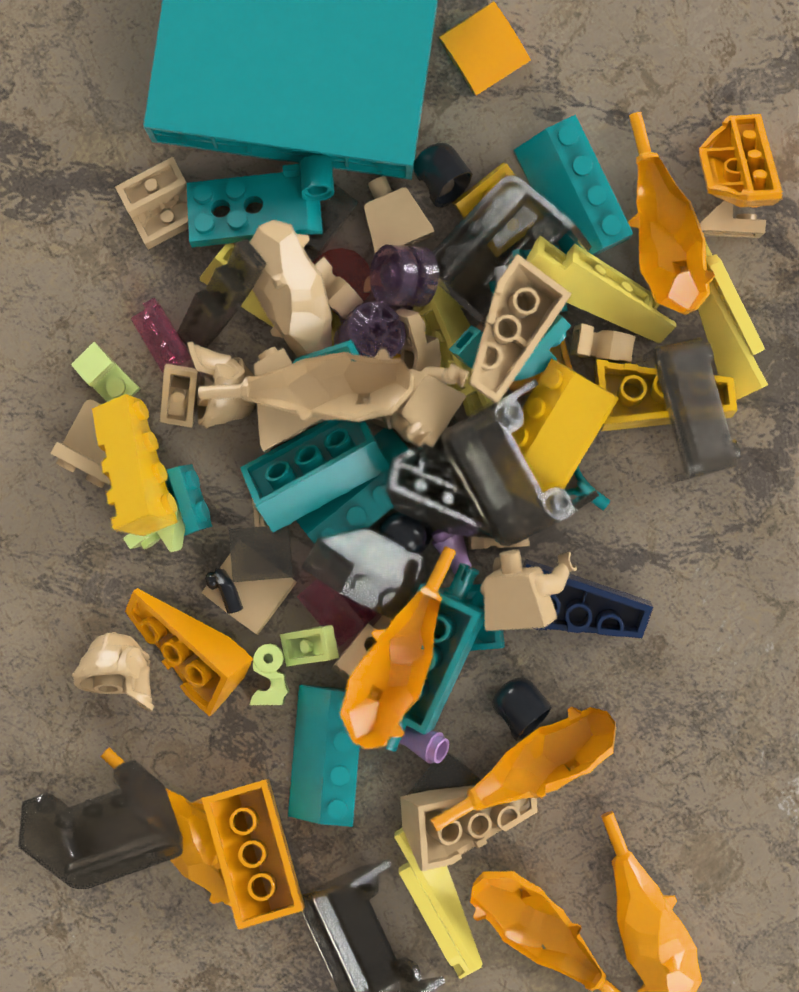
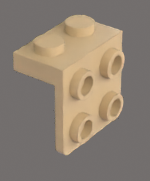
[50,399,111,488]

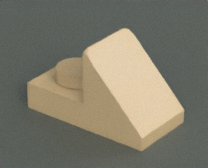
[699,200,766,238]
[160,364,202,428]

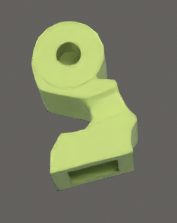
[250,643,289,705]

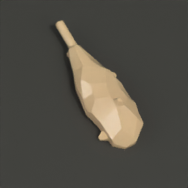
[244,220,332,357]
[198,348,413,422]

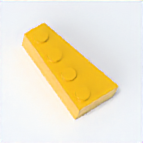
[593,359,738,431]

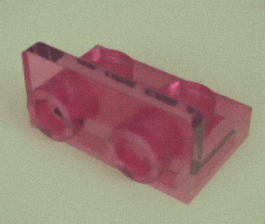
[131,298,192,373]
[297,565,377,647]

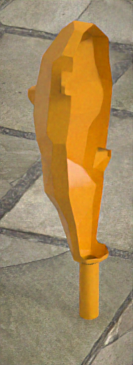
[628,112,715,315]
[339,546,456,749]
[430,707,616,832]
[100,747,231,907]
[601,811,702,992]
[470,871,621,992]

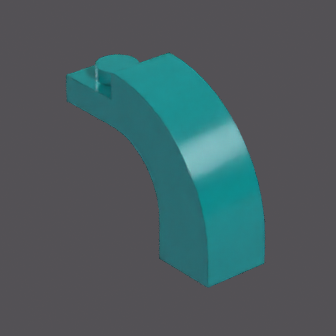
[449,315,571,381]

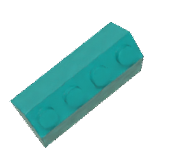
[513,114,633,256]
[240,420,390,532]
[296,428,431,560]
[288,684,360,827]

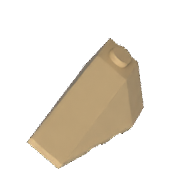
[469,254,571,404]
[400,785,538,871]

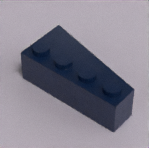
[523,559,653,638]

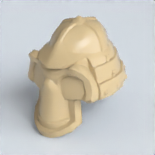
[187,341,256,428]
[72,632,154,712]

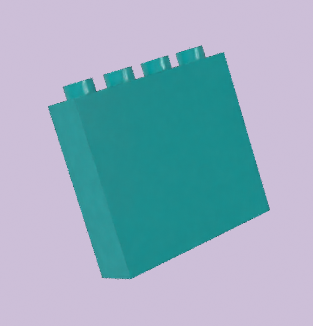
[143,0,438,180]

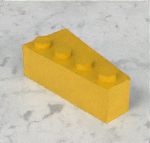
[92,394,178,536]

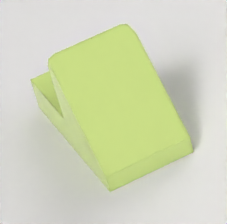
[71,342,141,402]
[123,500,185,552]
[280,624,339,667]

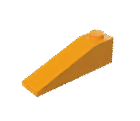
[125,588,253,717]

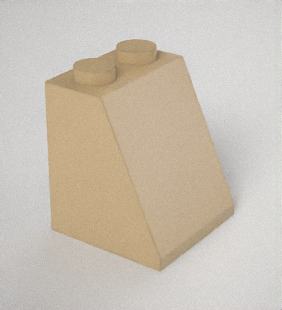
[254,347,324,453]

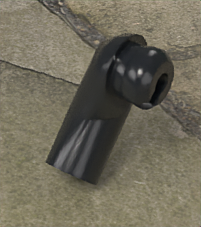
[205,568,243,614]

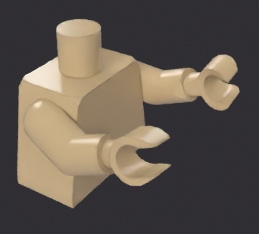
[390,363,469,448]
[480,550,577,631]

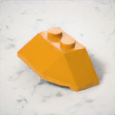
[699,114,783,208]

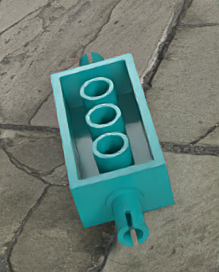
[382,563,485,752]

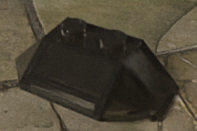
[385,443,505,539]
[302,527,427,619]

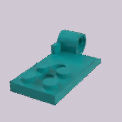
[186,155,334,248]

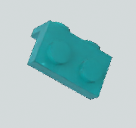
[166,464,213,536]

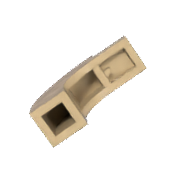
[372,308,441,429]

